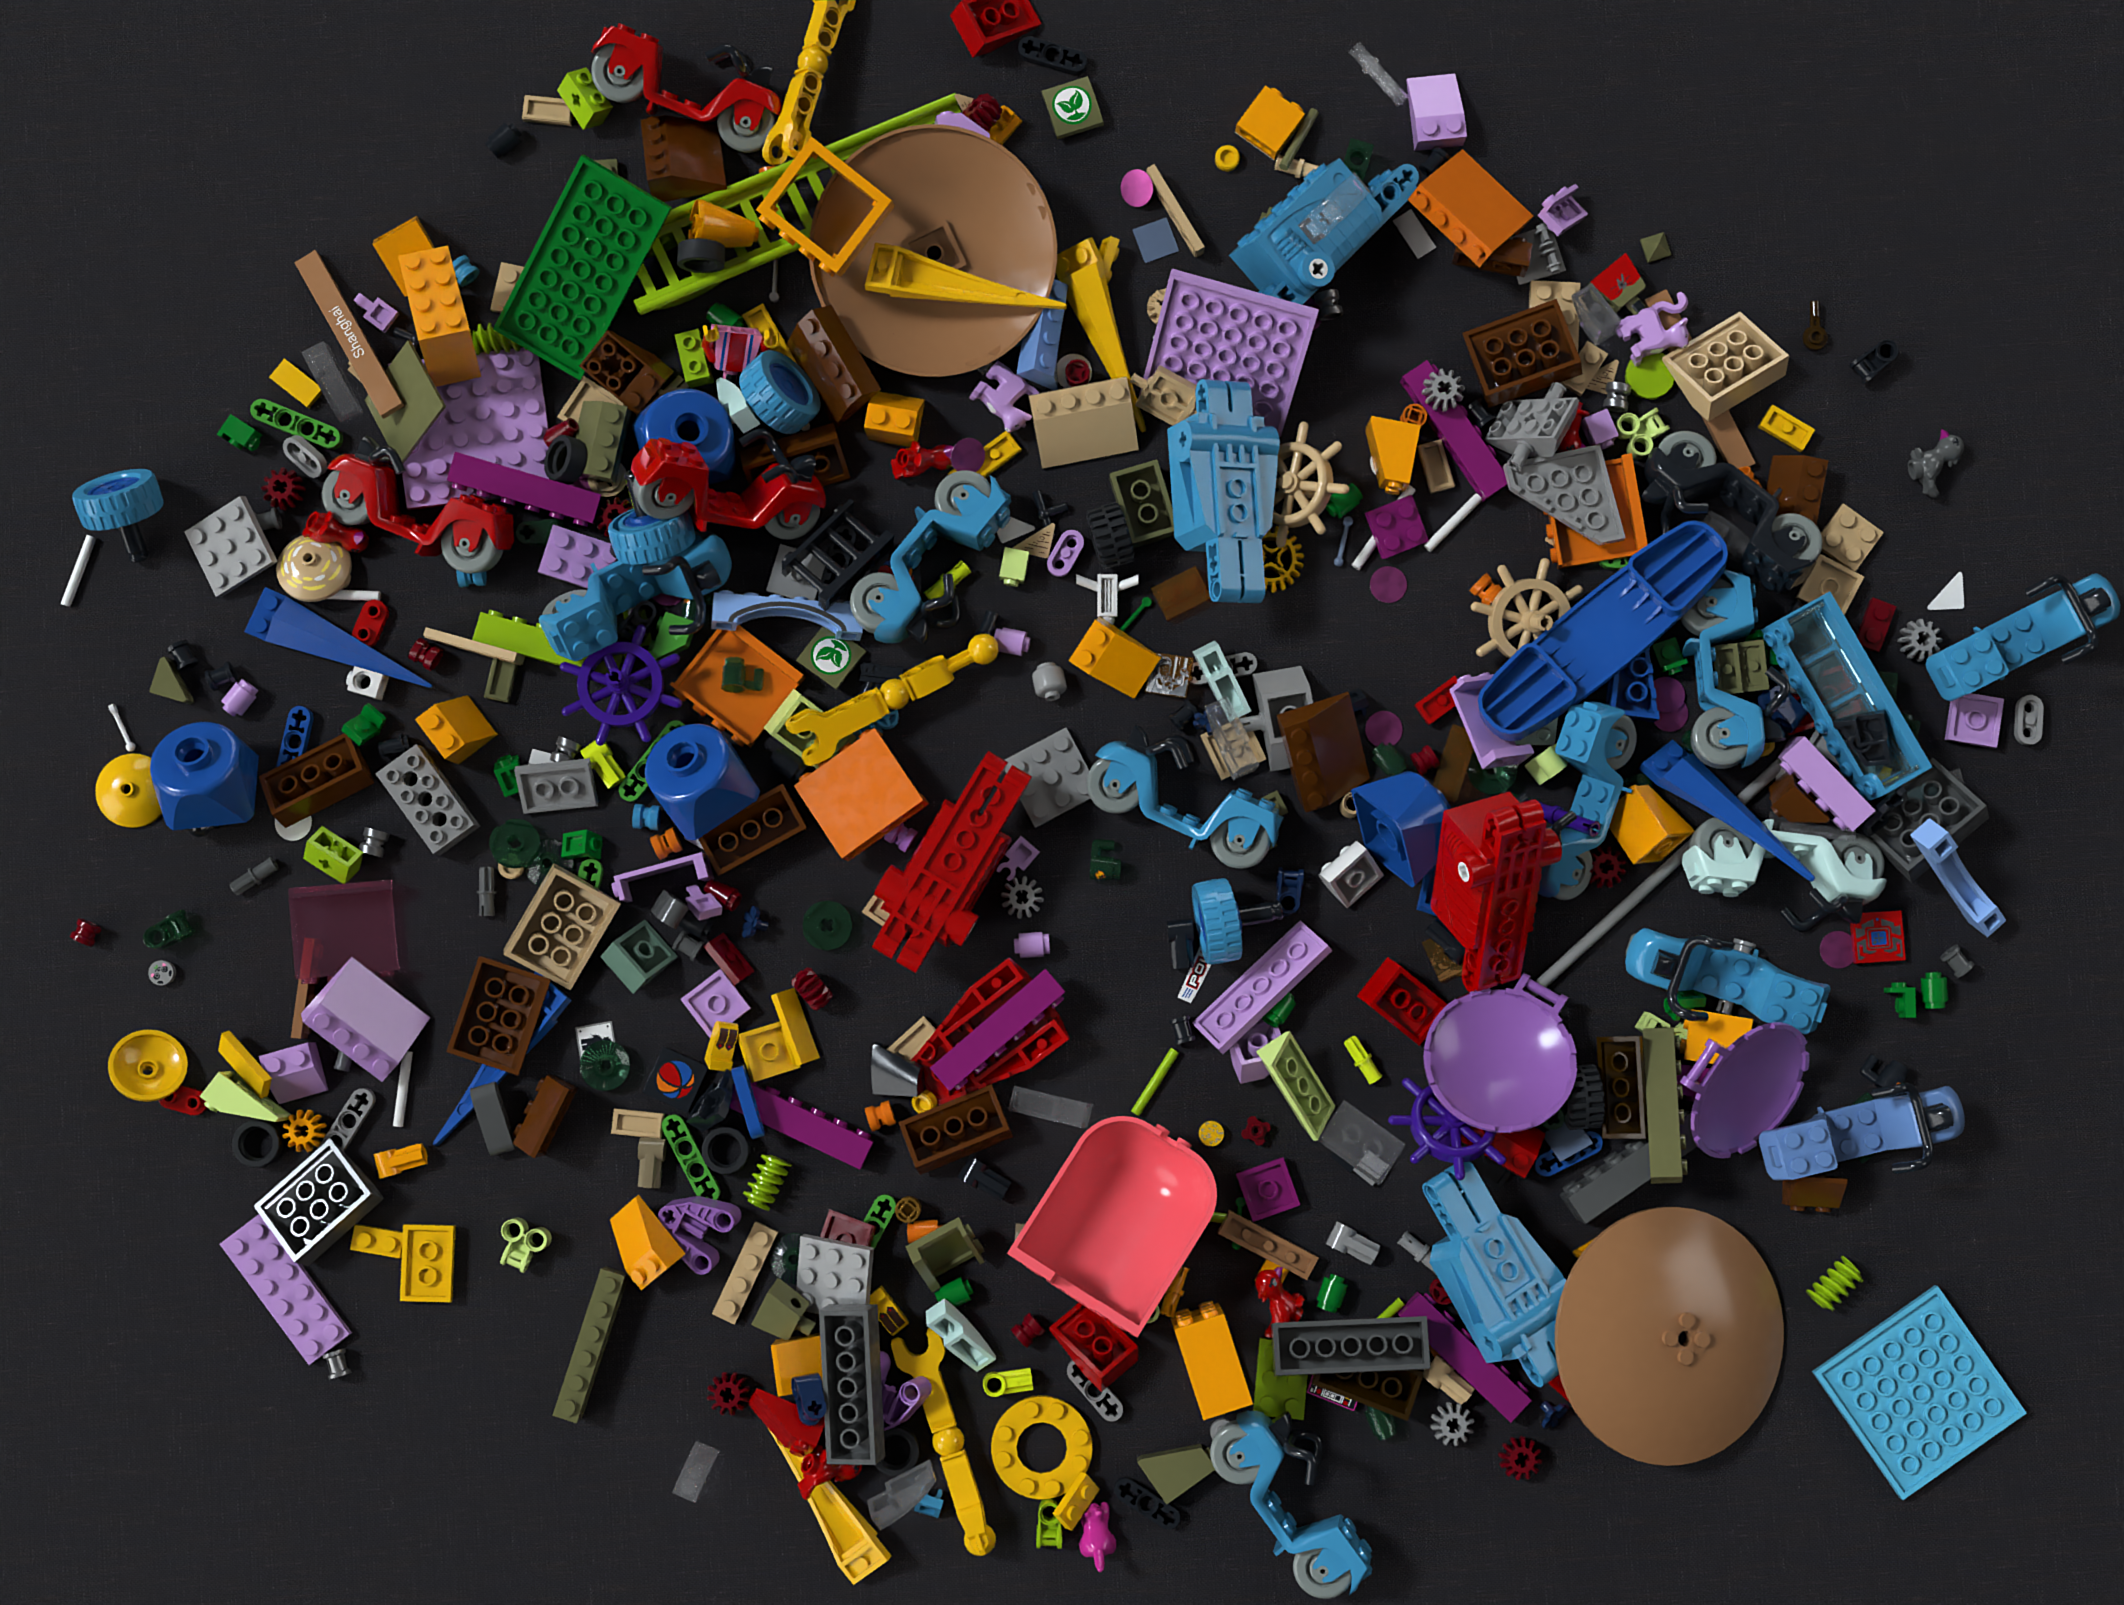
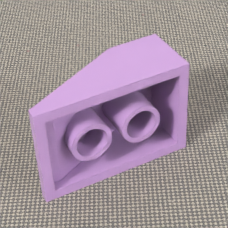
[1406,74,1467,151]

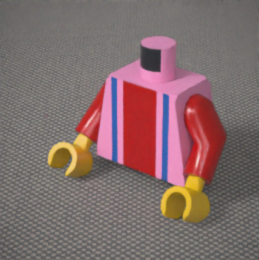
[701,324,779,384]

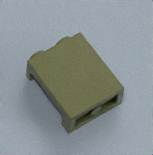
[905,1217,985,1292]

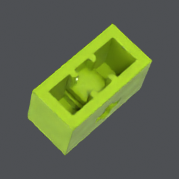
[557,67,613,130]
[675,329,714,388]
[303,826,363,885]

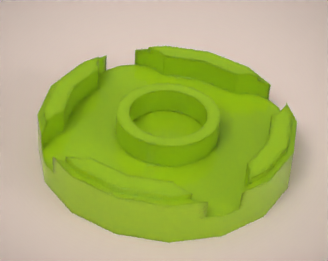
[1625,353,1674,400]

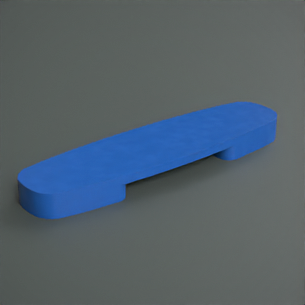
[1478,521,1728,741]

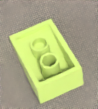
[764,689,857,769]
[200,1071,291,1122]

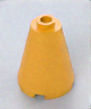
[688,199,759,248]

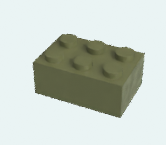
[1109,459,1174,548]

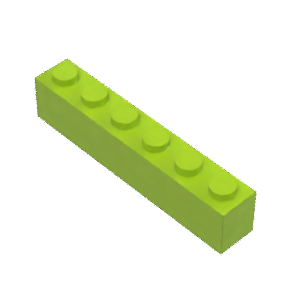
[472,610,627,675]

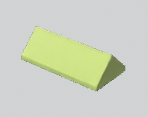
[1256,1031,1335,1141]

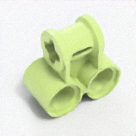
[1614,408,1670,460]
[1524,743,1568,785]
[500,1217,552,1273]

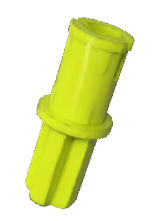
[1344,1036,1382,1084]

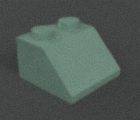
[600,920,678,994]

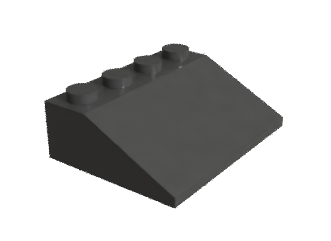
[1869,758,1989,883]
[254,1139,384,1266]

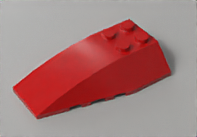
[911,957,1070,1106]

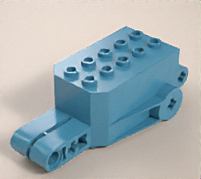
[1167,379,1280,603]
[1422,1161,1566,1387]

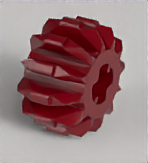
[962,93,1003,131]
[261,468,306,510]
[595,497,633,538]
[1589,846,1626,888]
[791,967,832,1011]
[707,1372,750,1416]
[1498,1436,1542,1480]

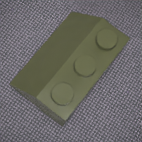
[575,401,632,484]

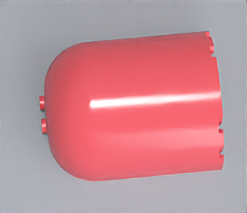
[1007,1116,1217,1338]

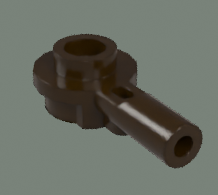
[1802,301,1828,350]

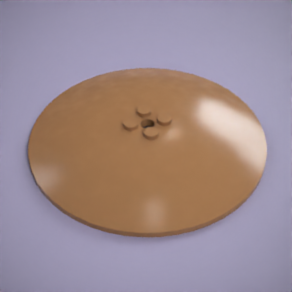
[809,124,1057,377]
[1555,1207,1784,1466]

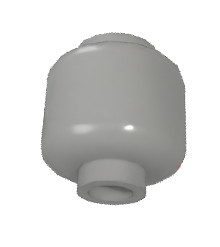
[1032,662,1067,701]

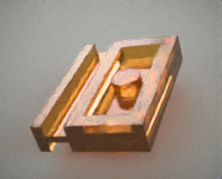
[1151,566,1211,621]

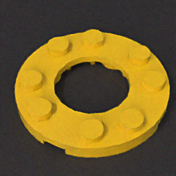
[991,1395,1092,1499]

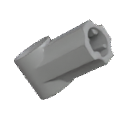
[1326,1221,1380,1265]

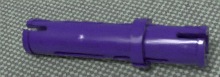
[1538,801,1600,837]

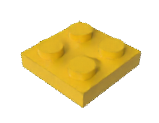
[737,1021,800,1083]

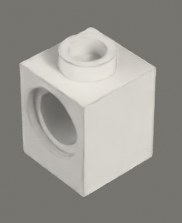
[346,666,389,701]

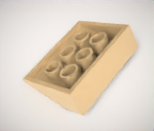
[1662,312,1789,422]
[1028,377,1139,469]
[504,863,621,990]

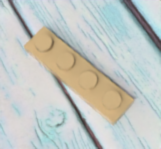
[712,1221,778,1325]

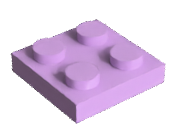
[1945,693,2004,749]
[681,969,751,1038]

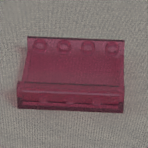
[288,880,400,984]

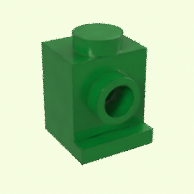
[217,414,262,451]

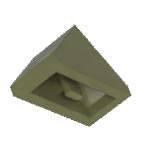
[149,656,195,705]

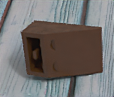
[579,330,674,415]

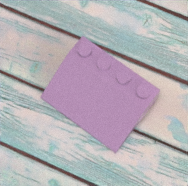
[1778,736,1876,832]
[301,957,430,1082]

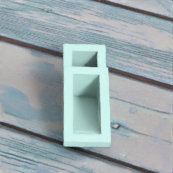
[716,377,760,434]
[1193,640,1251,722]
[926,1298,996,1372]

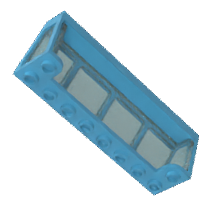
[1761,591,1932,801]

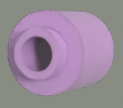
[994,627,1031,656]
[221,679,258,717]
[1014,932,1050,958]

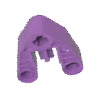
[658,1196,742,1275]
[880,1351,932,1431]

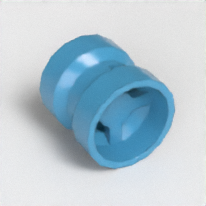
[456,570,487,588]
[632,804,661,830]

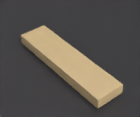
[1146,164,1205,258]
[423,627,525,666]

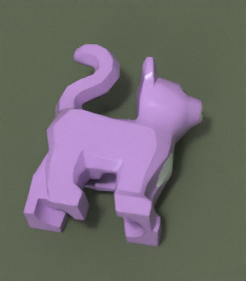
[1614,292,1689,367]
[969,360,1039,433]

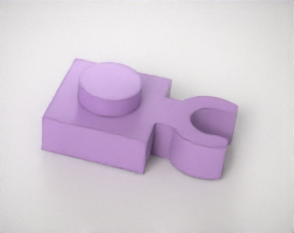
[997,836,1040,881]

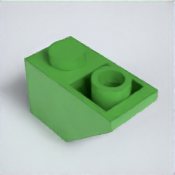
[648,612,694,661]

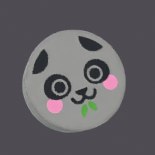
[148,960,176,985]

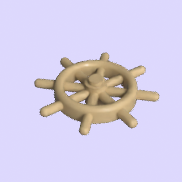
[1272,421,1349,548]
[1471,558,1583,659]

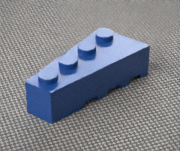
[1606,647,1660,722]

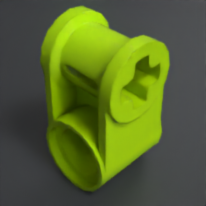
[1036,1498,1062,1549]

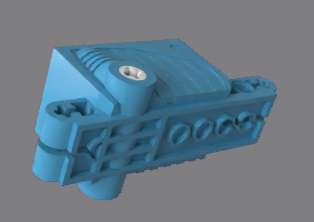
[1229,158,1419,305]

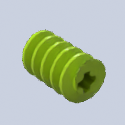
[472,323,527,355]
[743,1155,792,1211]
[1806,1255,1863,1311]

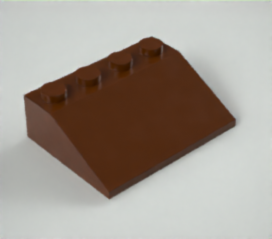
[641,115,727,202]
[1462,299,1583,408]
[786,305,881,428]
[1276,692,1370,813]
[446,956,552,1075]

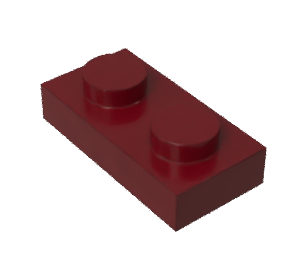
[1857,597,1896,653]
[704,932,754,986]

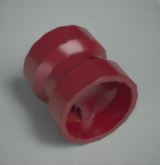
[1065,359,1090,387]
[408,638,443,671]
[1011,1312,1046,1348]

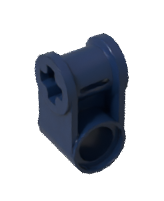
[1758,686,1808,733]
[1276,867,1304,916]
[791,1373,827,1426]

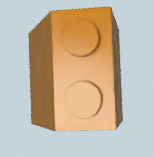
[373,216,435,297]
[864,392,925,447]
[1365,416,1421,495]
[415,695,498,765]
[1609,785,1694,864]
[1679,1009,1753,1065]
[771,1333,823,1397]

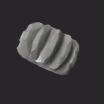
[1422,369,1465,412]
[1897,619,1943,662]
[1001,876,1043,919]
[1430,1402,1474,1446]

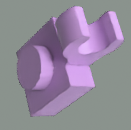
[353,293,399,333]
[685,885,722,921]

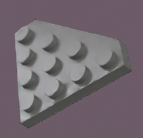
[1503,445,1626,546]

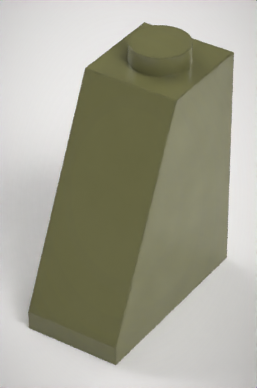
[1137,1444,1215,1504]

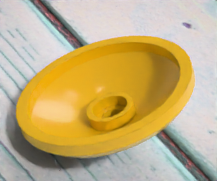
[95,753,162,828]
[108,1030,188,1102]

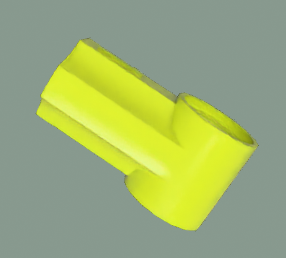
[580,740,626,789]
[983,1368,1033,1397]

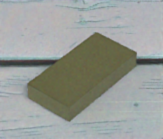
[484,658,519,704]

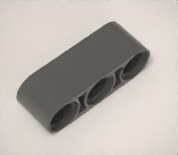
[650,889,689,929]
[470,1082,517,1157]

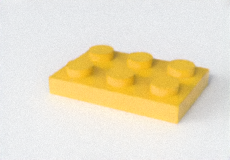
[400,1224,456,1302]

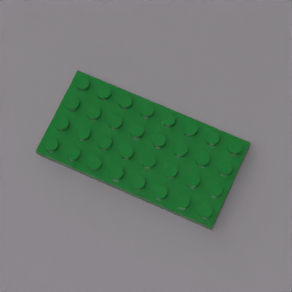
[493,154,672,380]

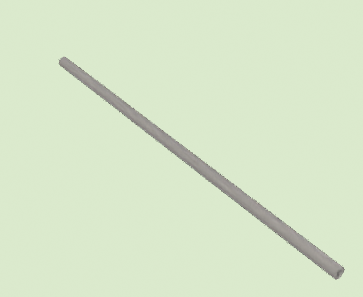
[1525,758,1782,997]

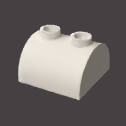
[1319,841,1384,908]

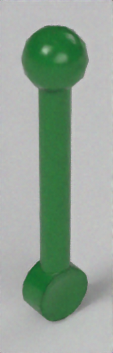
[1118,597,1152,632]
[1232,1197,1246,1250]

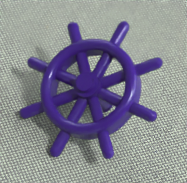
[560,624,682,746]
[1388,1078,1506,1181]

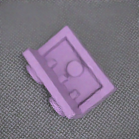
[1538,184,1588,236]

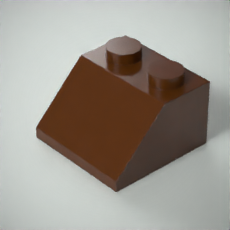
[1769,772,1830,823]
[1782,1175,1847,1212]

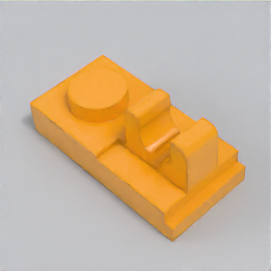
[987,105,1022,145]

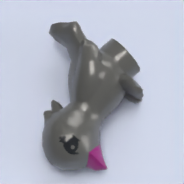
[1908,429,1964,498]

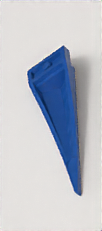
[244,587,433,688]
[1639,740,1815,882]
[433,972,572,1147]

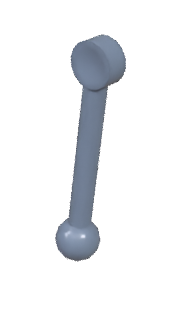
[1334,516,1353,566]

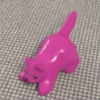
[1079,1502,1116,1572]

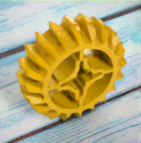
[1262,526,1304,593]

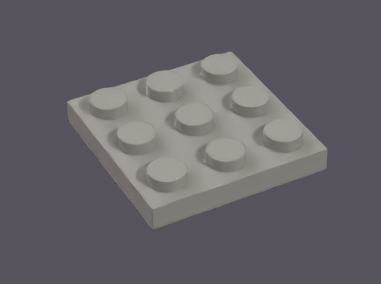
[185,496,278,597]
[1005,728,1091,828]
[796,1234,874,1314]

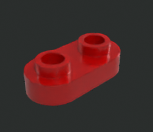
[352,599,389,647]
[158,1085,208,1115]

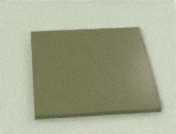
[365,340,446,464]

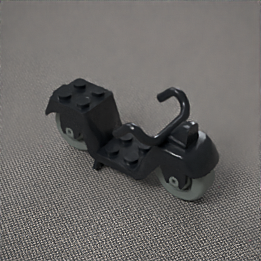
[1641,431,1823,593]

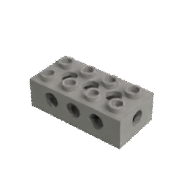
[375,744,480,856]

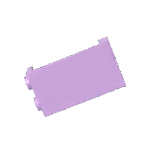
[1449,672,1534,770]
[612,852,714,902]

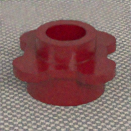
[1241,1116,1270,1145]

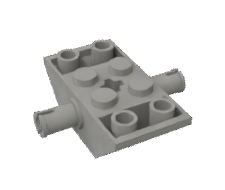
[1484,382,1579,471]
[1237,666,1313,772]

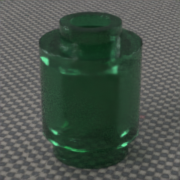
[1372,742,1408,776]
[1364,1406,1397,1441]

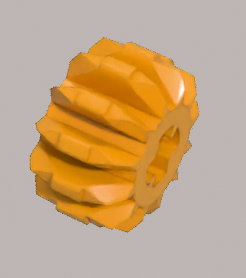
[282,1110,327,1152]

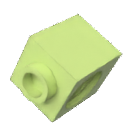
[999,547,1030,587]

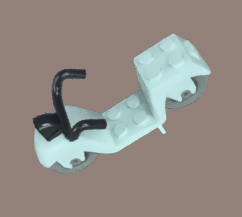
[1682,817,1887,931]

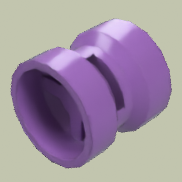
[884,823,918,852]

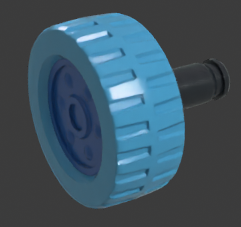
[732,350,821,438]
[72,469,164,563]
[608,470,696,565]
[1192,878,1283,965]

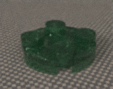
[489,819,541,869]
[802,901,853,951]

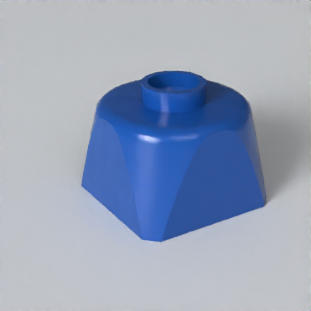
[631,389,736,485]
[150,722,259,831]
[645,724,760,840]
[1351,771,1451,887]

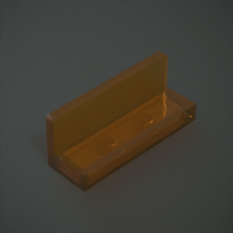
[1432,724,1474,803]

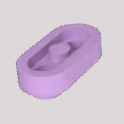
[1047,530,1084,577]

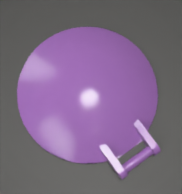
[1423,973,1577,1133]
[1680,1022,1809,1158]

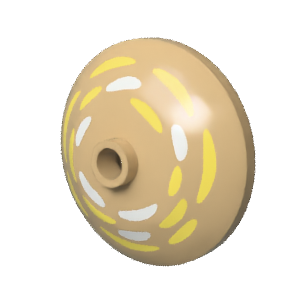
[276,535,352,602]

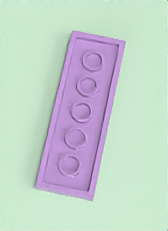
[1192,920,1332,1054]
[220,1214,352,1365]

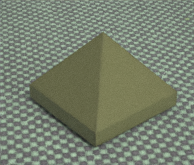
[1640,232,1671,263]

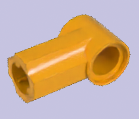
[373,1143,428,1179]

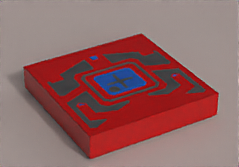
[1850,910,1906,964]

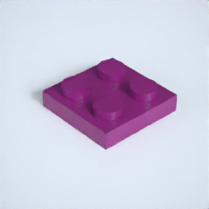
[1365,495,1429,559]
[1236,1157,1300,1222]

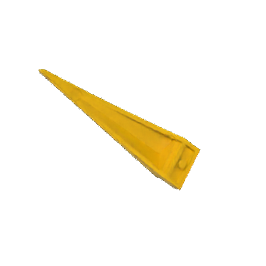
[1056,237,1146,432]
[865,243,1067,309]
[767,1427,891,1585]

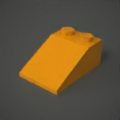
[1069,616,1162,698]
[610,1195,685,1290]

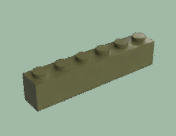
[1643,1027,1687,1184]
[552,1266,629,1423]

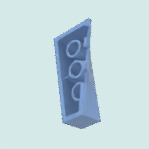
[1016,279,1068,390]

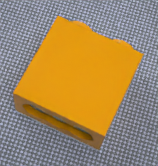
[1235,85,1305,160]

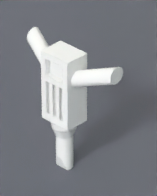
[1076,574,1138,625]

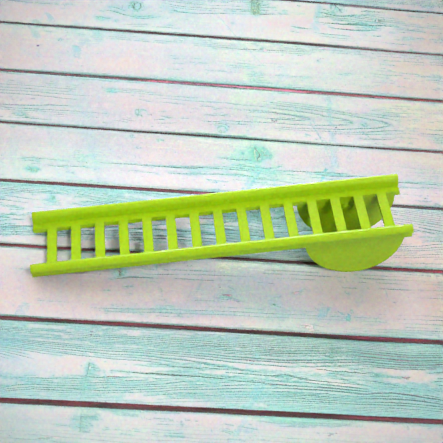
[634,93,961,315]

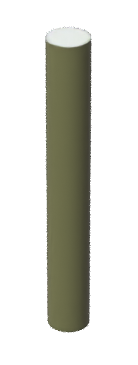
[1279,108,1319,171]

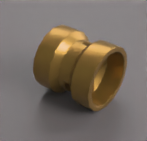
[895,1196,921,1223]

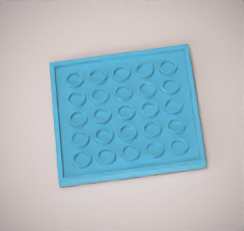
[1812,1285,2026,1500]

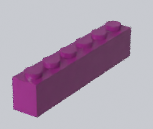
[1400,360,1508,502]
[447,452,602,527]
[930,969,1065,1091]
[729,1076,874,1170]
[1397,1292,1532,1422]

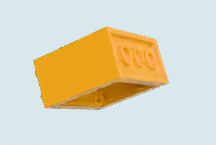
[756,136,895,277]
[398,246,482,387]
[1171,1300,1253,1420]

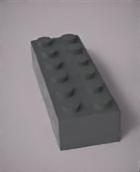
[1559,1110,1697,1224]
[819,1304,885,1465]
[1271,1316,1430,1376]

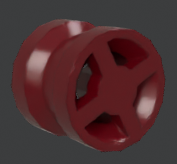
[1410,745,1440,776]
[69,918,102,947]
[1429,1278,1451,1305]

